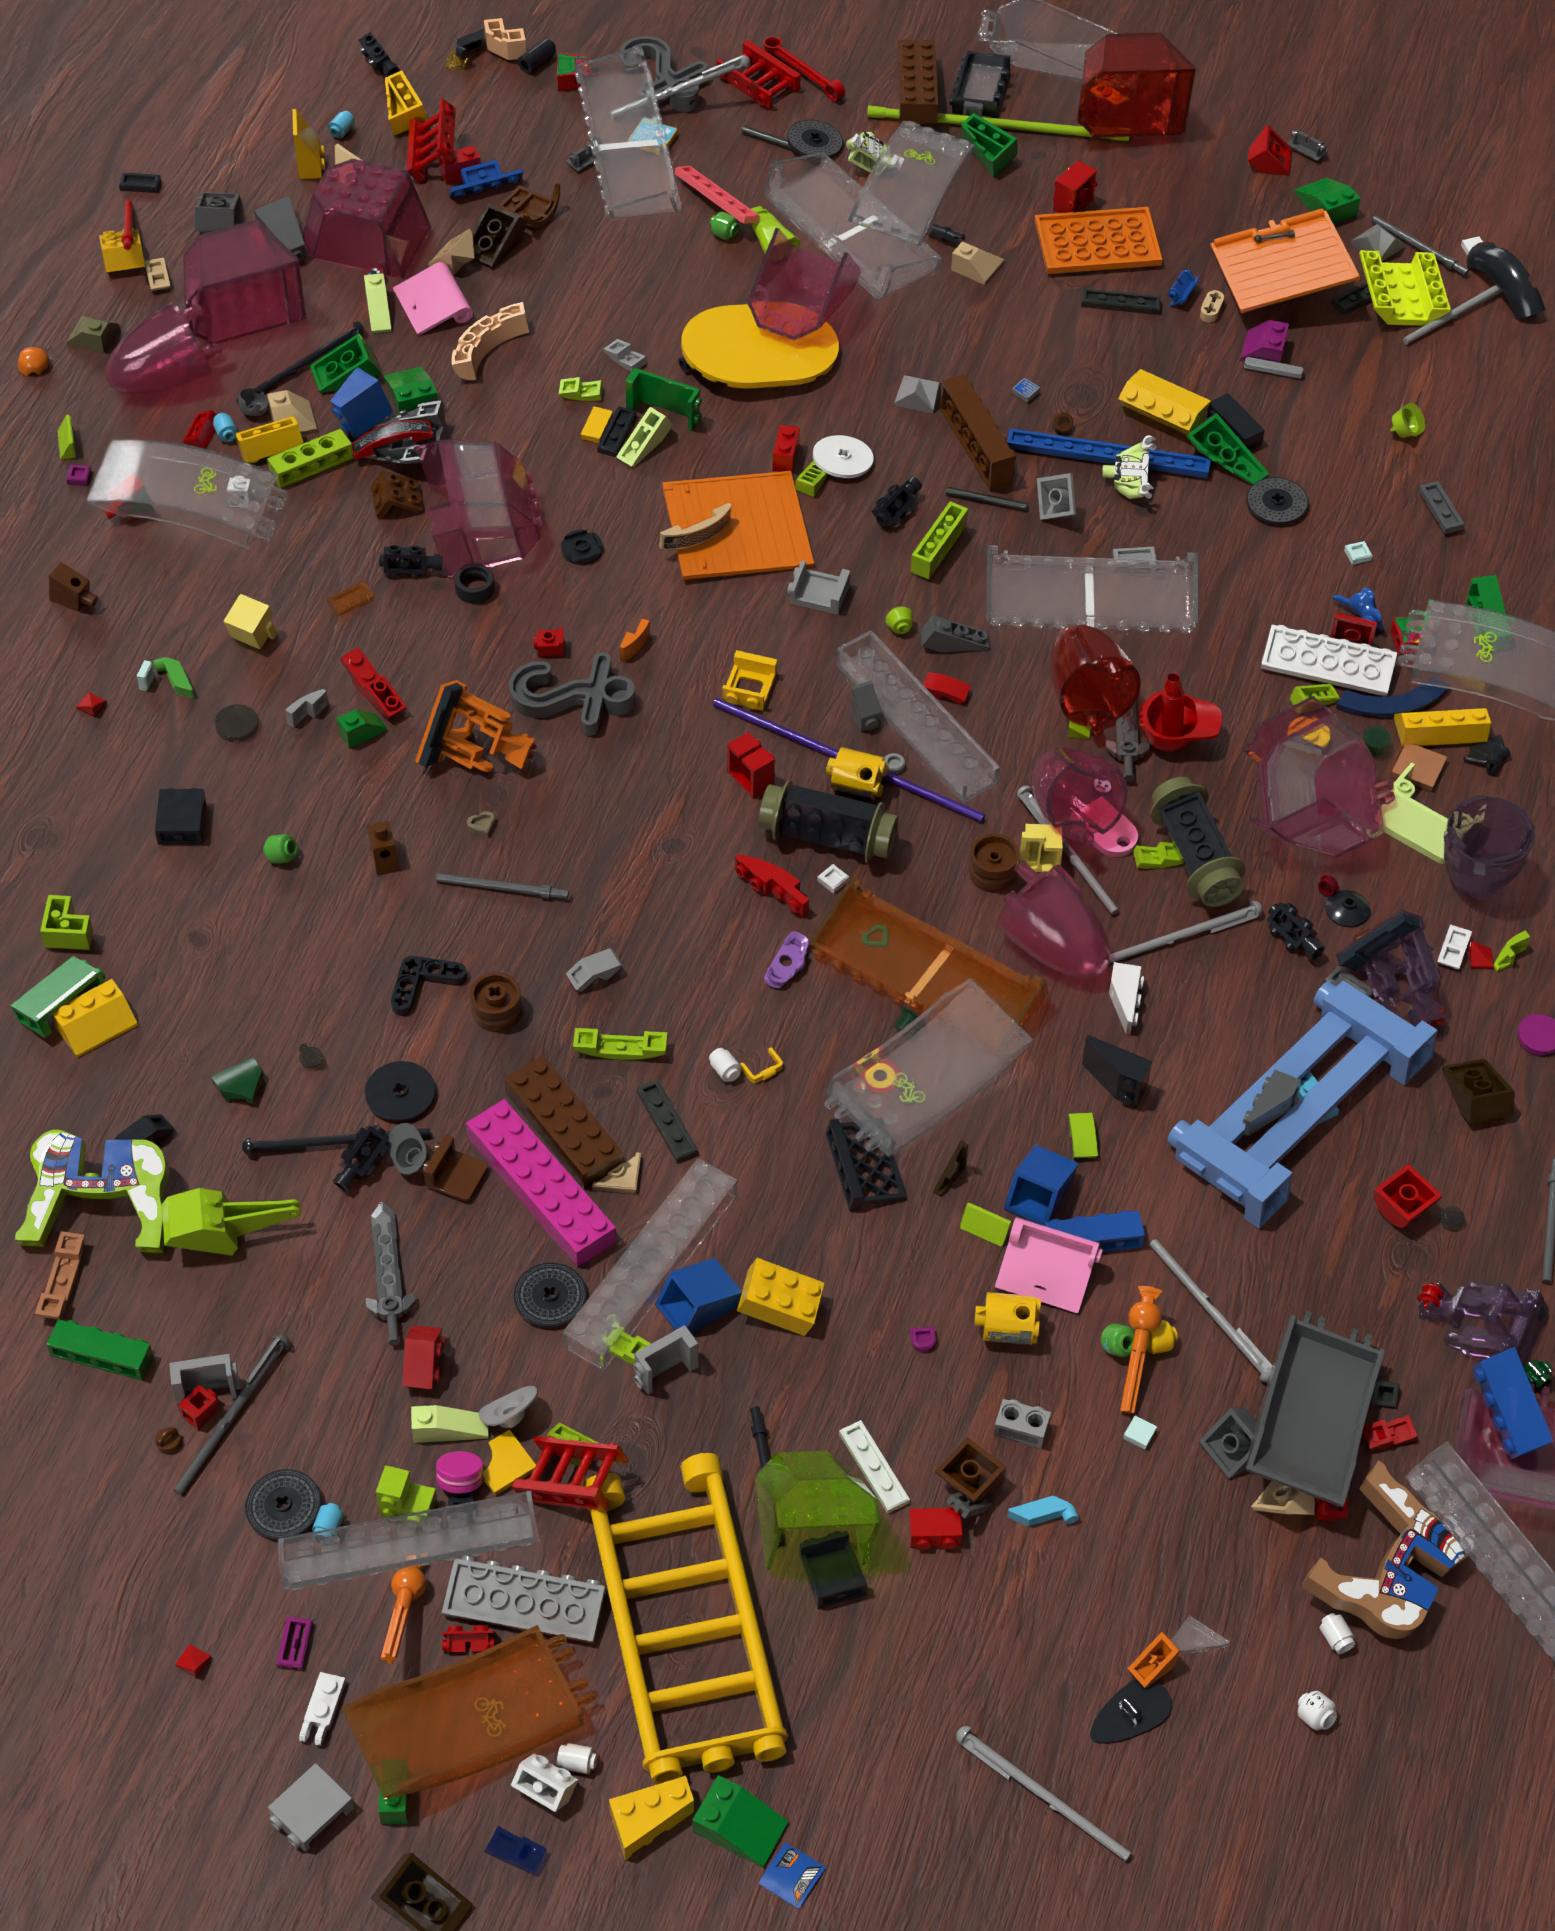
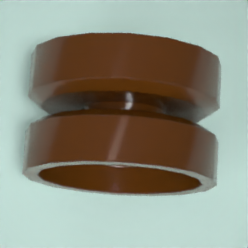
[969,833,1019,891]
[470,972,522,1032]

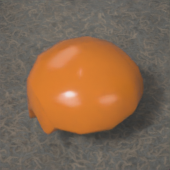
[17,347,50,376]

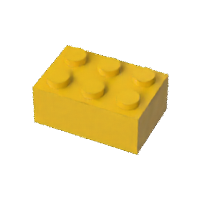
[737,1258,824,1336]

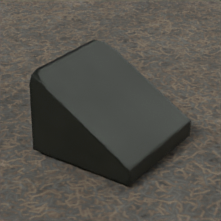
[1371,1380,1399,1408]

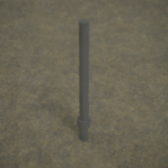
[1372,215,1470,276]
[436,873,569,899]
[1542,1158,1555,1285]

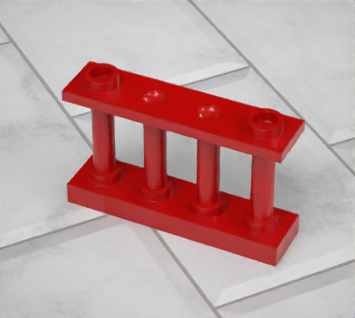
[716,40,801,110]
[406,98,456,183]
[512,1436,629,1511]

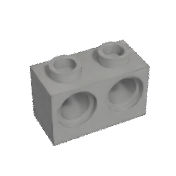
[994,1399,1051,1449]

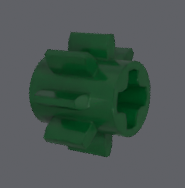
[1524,1359,1554,1390]

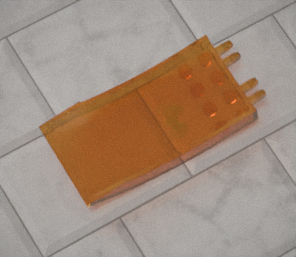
[342,1625,596,1800]

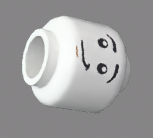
[1297,1691,1337,1731]

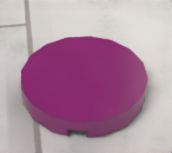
[1517,1014,1555,1056]

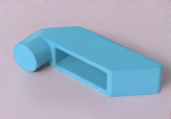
[1007,1496,1079,1527]

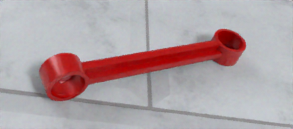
[764,36,845,101]

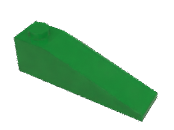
[1186,413,1269,485]

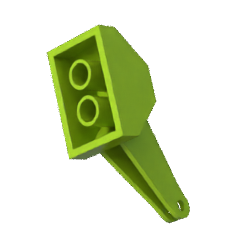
[162,1188,301,1256]

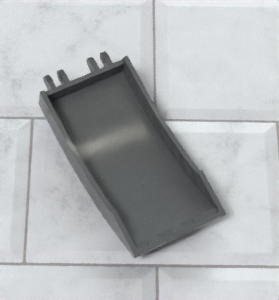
[1246,1311,1385,1507]

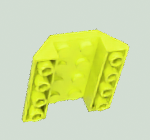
[1359,250,1451,326]

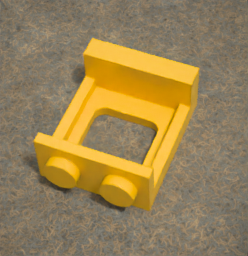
[722,650,777,711]

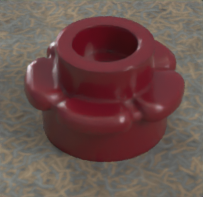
[1318,875,1339,896]

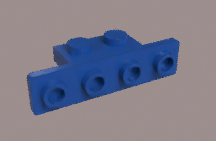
[449,159,524,198]

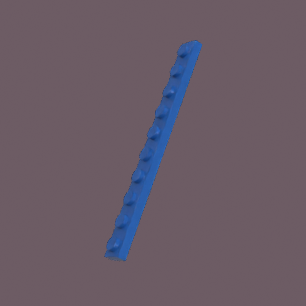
[1007,428,1211,478]

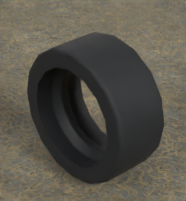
[454,563,494,603]

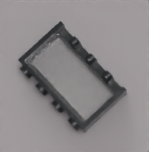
[949,51,1011,118]

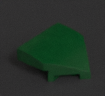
[211,1057,265,1103]

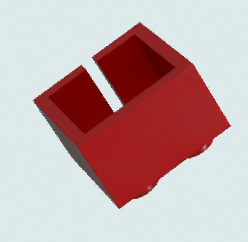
[727,732,775,799]

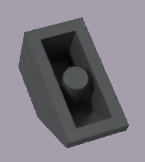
[850,680,881,732]

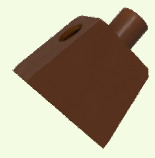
[49,562,98,611]
[367,821,399,875]

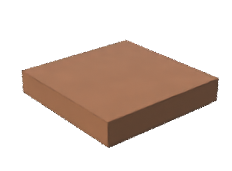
[1391,744,1447,792]

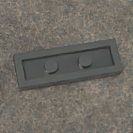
[1418,481,1464,534]

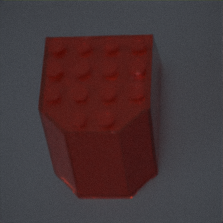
[1077,32,1196,138]

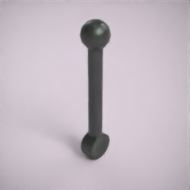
[1254,230,1295,243]

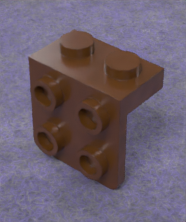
[371,470,423,518]
[422,1134,488,1202]

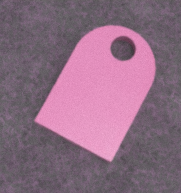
[1070,797,1138,857]

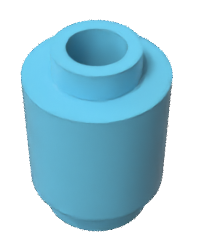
[328,111,355,138]
[213,413,238,442]
[312,1503,344,1543]

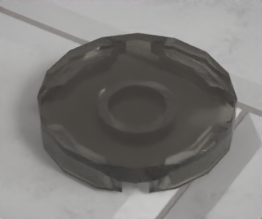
[215,704,258,742]

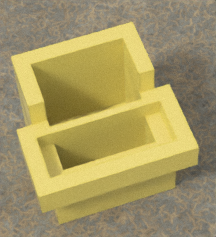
[223,594,278,650]
[1018,824,1063,875]

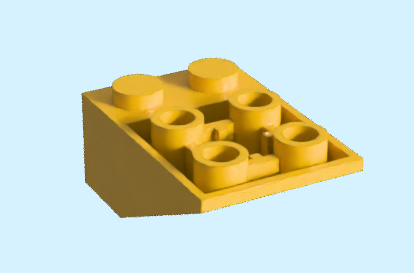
[99,228,145,273]

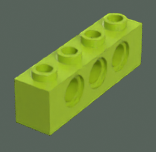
[267,429,353,488]
[911,501,968,579]

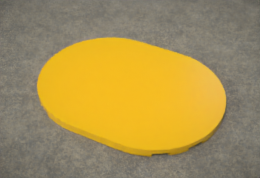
[681,303,839,388]

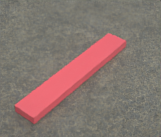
[674,166,760,224]

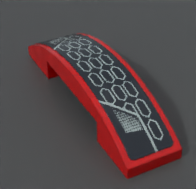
[352,420,434,460]

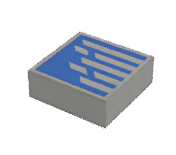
[1012,378,1040,403]

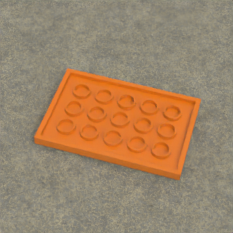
[1034,207,1163,274]

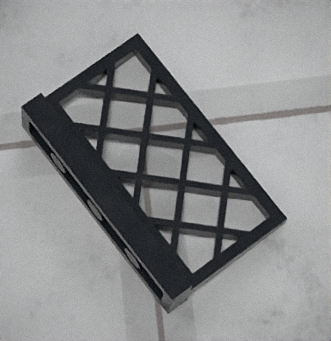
[826,1119,906,1211]

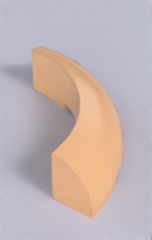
[452,302,529,380]

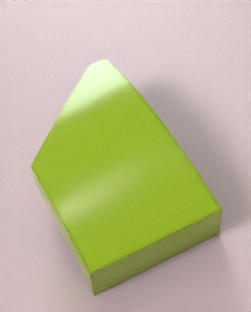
[1494,931,1530,972]

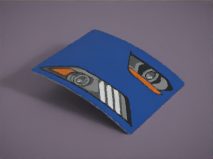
[759,1843,826,1908]

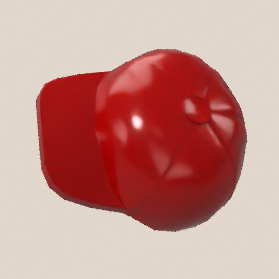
[1139,673,1222,752]

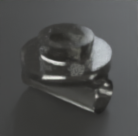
[299,1043,323,1068]
[1438,1206,1465,1230]

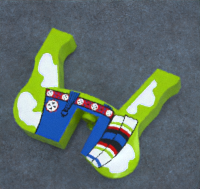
[15,1130,169,1253]

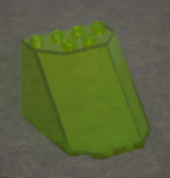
[755,1450,881,1570]

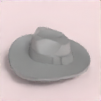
[479,1386,538,1428]

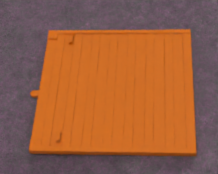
[1210,209,1360,313]
[662,471,815,580]

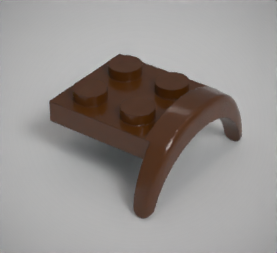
[497,183,560,228]

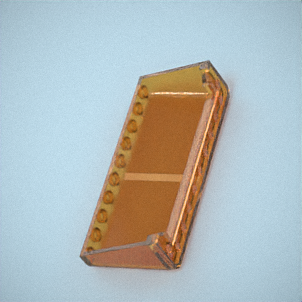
[809,877,1048,1055]

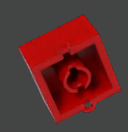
[1053,160,1098,213]

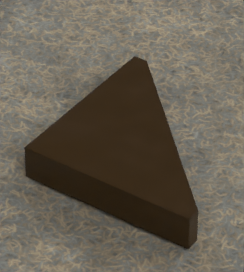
[933,1140,968,1197]

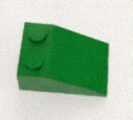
[1294,178,1361,224]
[310,333,381,394]
[383,366,438,416]
[693,1775,789,1868]

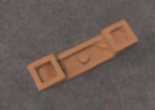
[35,1231,85,1320]

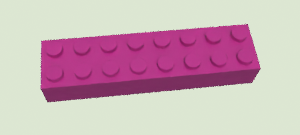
[466,1099,616,1267]

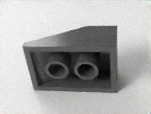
[195,192,240,234]

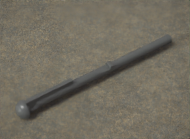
[173,1334,290,1496]

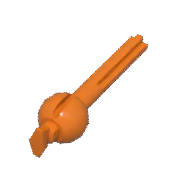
[1120,1286,1163,1414]
[381,1556,427,1664]

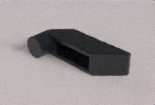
[456,29,484,60]

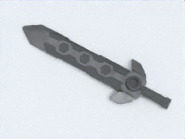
[1106,667,1150,782]
[366,1202,415,1346]

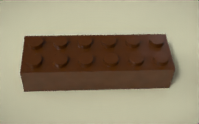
[897,39,938,124]
[940,374,1016,491]
[504,1055,623,1190]

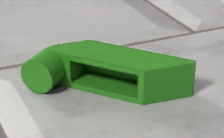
[153,657,194,699]

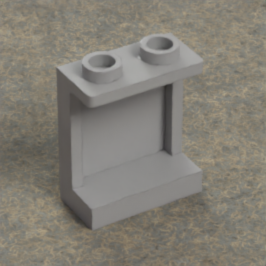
[787,561,850,615]
[633,1325,698,1395]
[169,1354,241,1409]
[268,1763,354,1852]

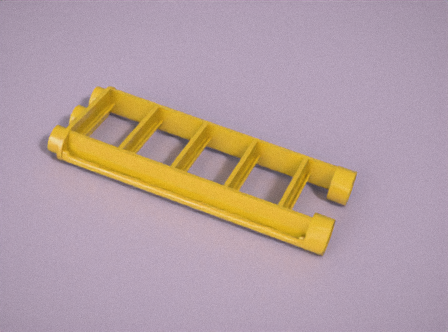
[582,1453,788,1784]

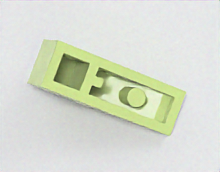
[364,273,392,334]
[616,407,673,468]
[411,1405,489,1443]

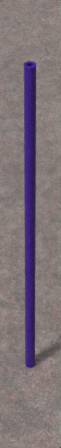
[713,698,985,822]

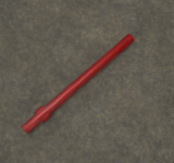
[122,200,134,250]

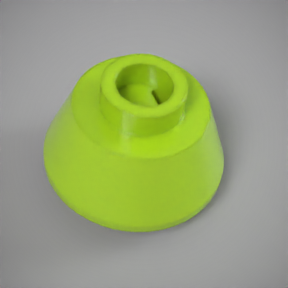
[885,606,914,634]

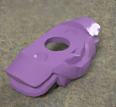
[764,931,809,988]

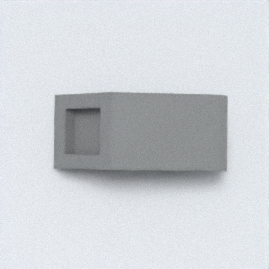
[566,948,623,992]

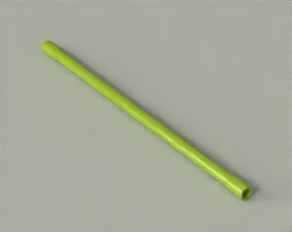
[867,106,1130,141]

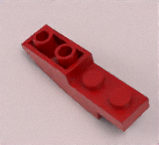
[340,647,407,719]
[735,854,809,918]

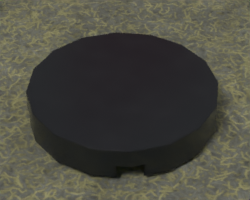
[561,529,603,565]

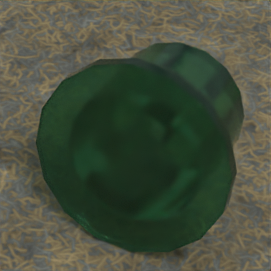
[1362,726,1391,756]
[893,1006,925,1037]

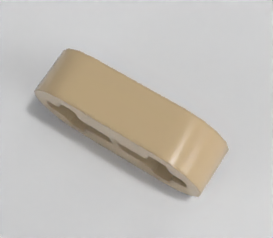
[1200,290,1224,323]

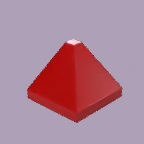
[76,692,107,717]
[1468,941,1494,969]
[175,1644,212,1678]

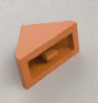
[1127,1632,1181,1688]

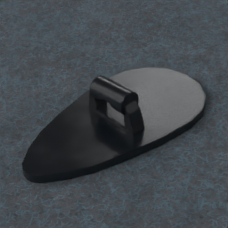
[1090,1679,1171,1744]

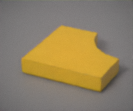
[482,1429,536,1496]

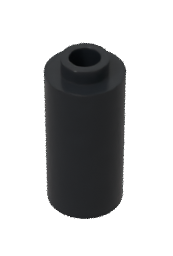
[518,38,556,74]

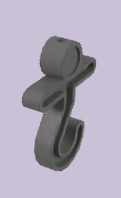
[620,36,707,112]
[509,652,635,736]

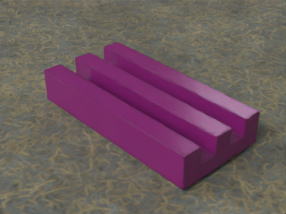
[276,1617,313,1671]

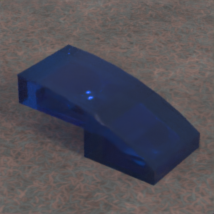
[484,1826,547,1874]

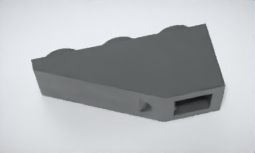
[920,615,989,652]
[1243,1070,1301,1136]

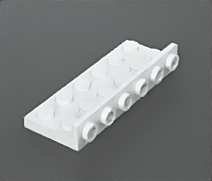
[1261,625,1397,697]

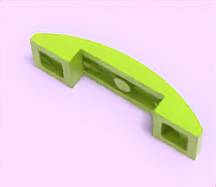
[573,1028,667,1060]

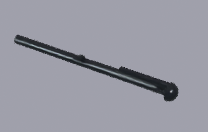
[236,321,365,404]
[242,1128,430,1156]

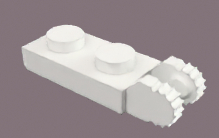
[299,1672,346,1746]

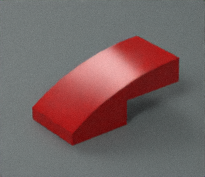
[921,672,971,705]
[1362,1415,1418,1451]

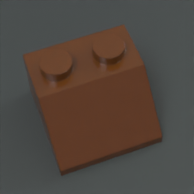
[935,1437,1006,1503]

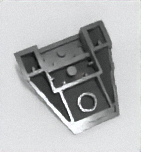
[361,400,447,464]

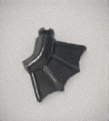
[1463,735,1511,773]

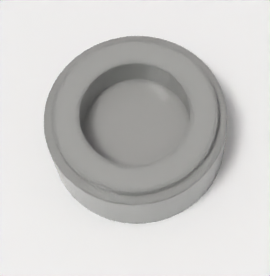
[884,753,905,775]

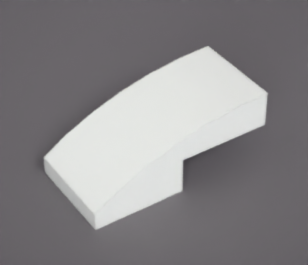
[1437,925,1472,970]

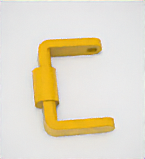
[740,1047,783,1084]

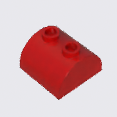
[1374,1164,1443,1228]

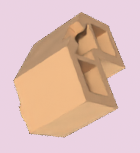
[484,18,526,60]

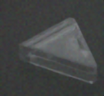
[1172,1615,1230,1654]

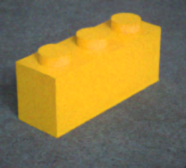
[235,416,304,463]

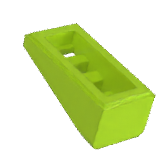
[795,461,829,497]
[1290,684,1340,712]

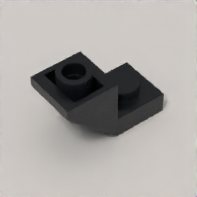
[115,1114,175,1141]

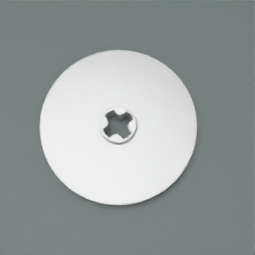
[813,435,874,478]

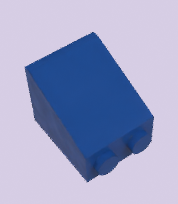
[330,368,393,439]
[1004,1145,1079,1226]
[655,1258,742,1334]

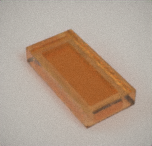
[327,581,374,617]

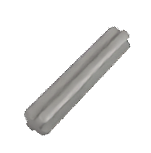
[1244,357,1303,379]

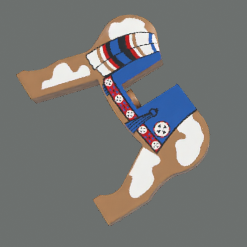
[1301,1460,1471,1639]

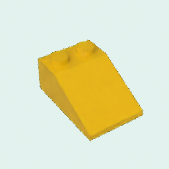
[292,109,325,179]

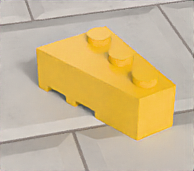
[385,71,427,136]
[609,1776,694,1860]

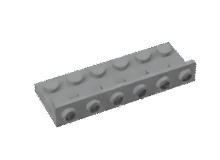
[442,1556,607,1644]

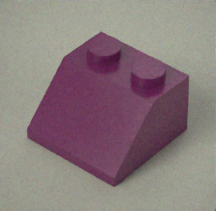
[1240,320,1289,363]

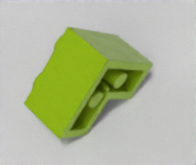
[40,895,94,950]
[376,1465,437,1526]

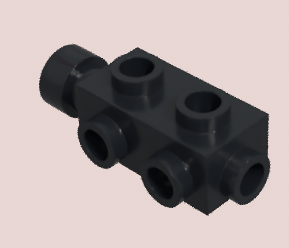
[358,32,400,77]
[871,476,922,527]
[379,545,443,578]
[1266,903,1325,960]
[333,1125,389,1192]

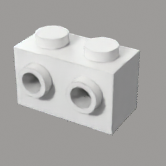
[511,1754,578,1812]

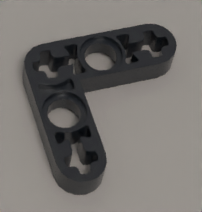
[391,956,467,1016]

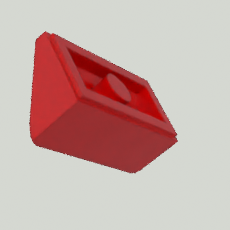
[183,410,216,448]

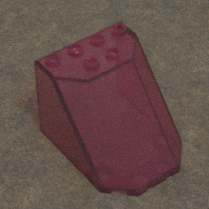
[747,228,861,341]

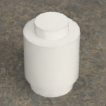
[709,1048,742,1082]
[1319,1613,1356,1654]
[557,1743,598,1774]

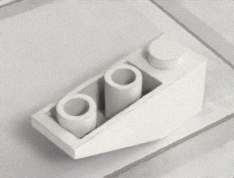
[1109,962,1144,1035]

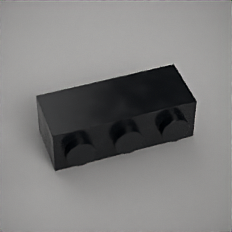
[1207,393,1265,450]

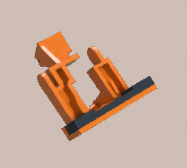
[415,680,537,772]

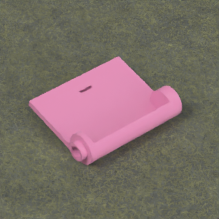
[393,262,473,336]
[995,1217,1103,1314]

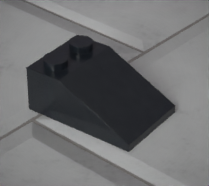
[1082,1035,1152,1108]

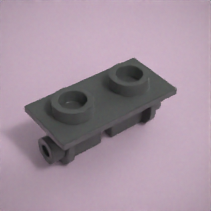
[1287,129,1329,161]
[566,139,607,172]

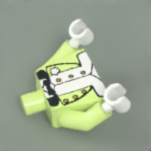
[846,132,905,177]
[1102,435,1157,499]

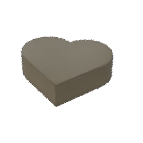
[467,811,495,837]

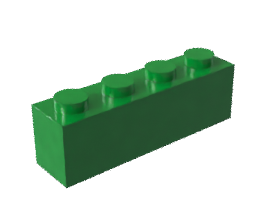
[47,1319,153,1381]

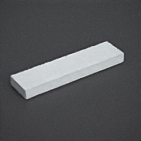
[839,1420,910,1514]

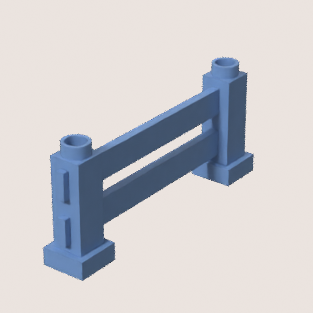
[1167,980,1437,1229]

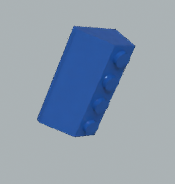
[1473,1347,1554,1460]

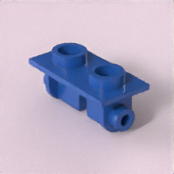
[1168,269,1201,307]

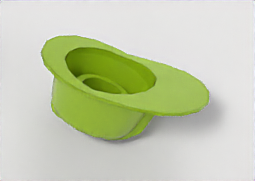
[1390,403,1425,438]

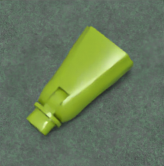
[751,206,800,261]

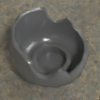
[238,387,269,417]

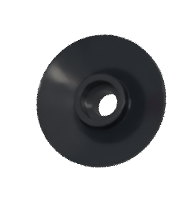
[1325,890,1370,928]

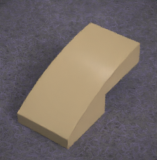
[145,258,171,291]

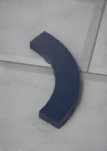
[1336,674,1451,718]

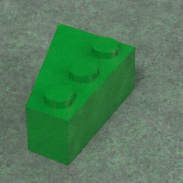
[961,113,1018,177]
[1465,575,1513,652]

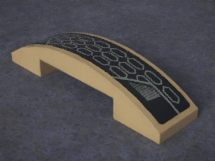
[659,503,732,550]

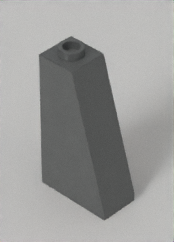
[254,197,306,266]

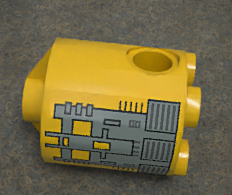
[826,747,889,800]
[974,1292,1041,1345]

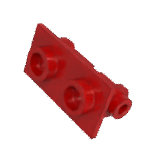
[441,1625,495,1653]

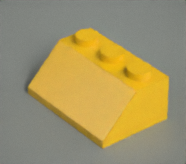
[52,979,138,1058]

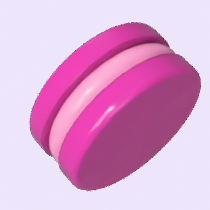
[436,1451,483,1493]

